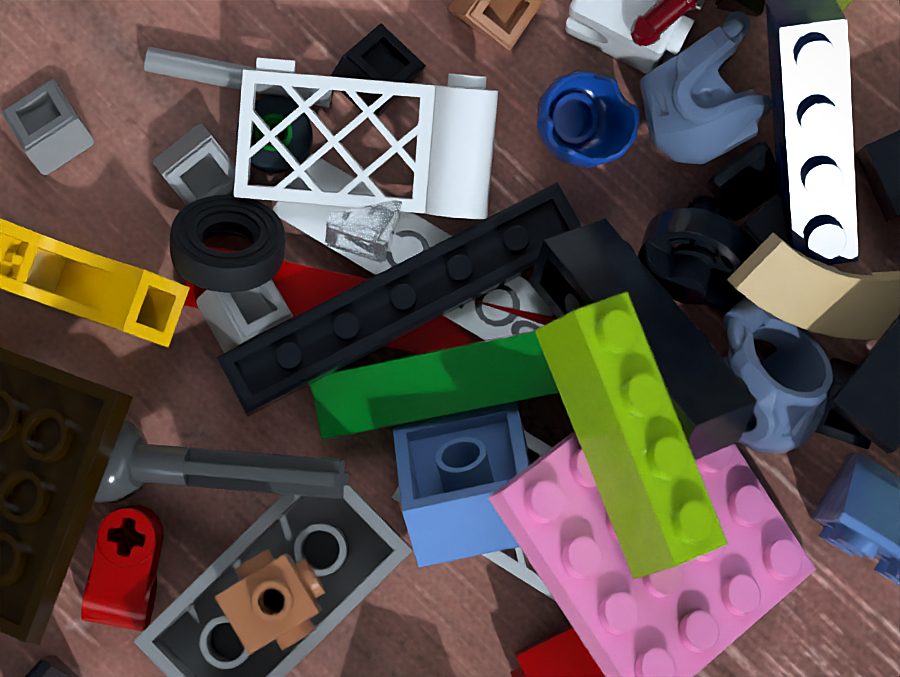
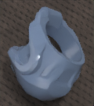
[640,11,773,164]
[722,296,833,454]

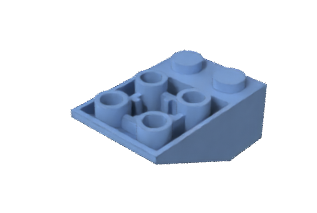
[810,452,900,586]

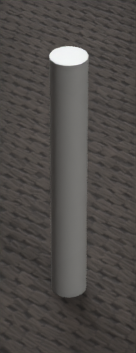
[144,46,334,108]

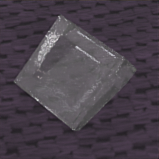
[325,200,402,263]

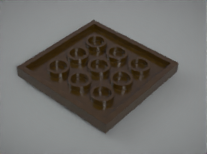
[0,347,133,645]

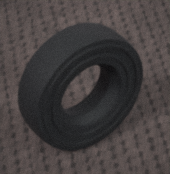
[170,195,286,293]

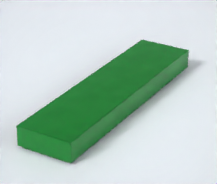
[310,330,559,440]

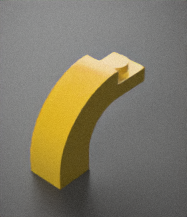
[0,218,190,348]

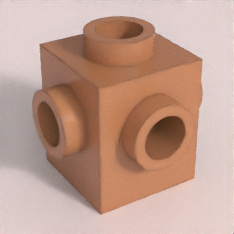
[214,549,325,655]

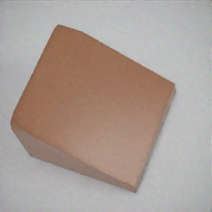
[447,0,544,51]

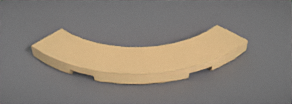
[727,233,900,340]

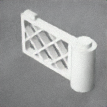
[234,57,498,219]

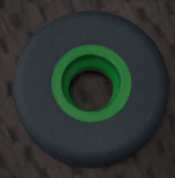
[236,96,313,173]

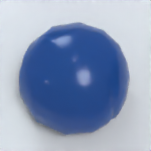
[537,70,639,168]

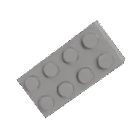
[133,457,413,677]

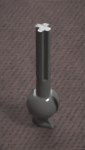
[94,420,349,504]

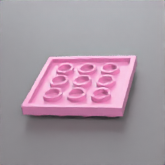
[488,431,816,677]

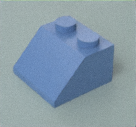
[393,401,531,568]

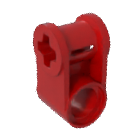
[81,505,164,632]

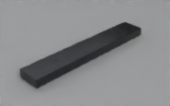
[217,182,582,417]

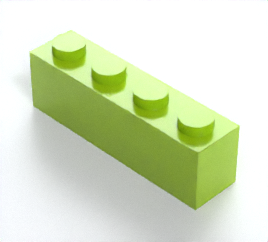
[535,292,728,579]

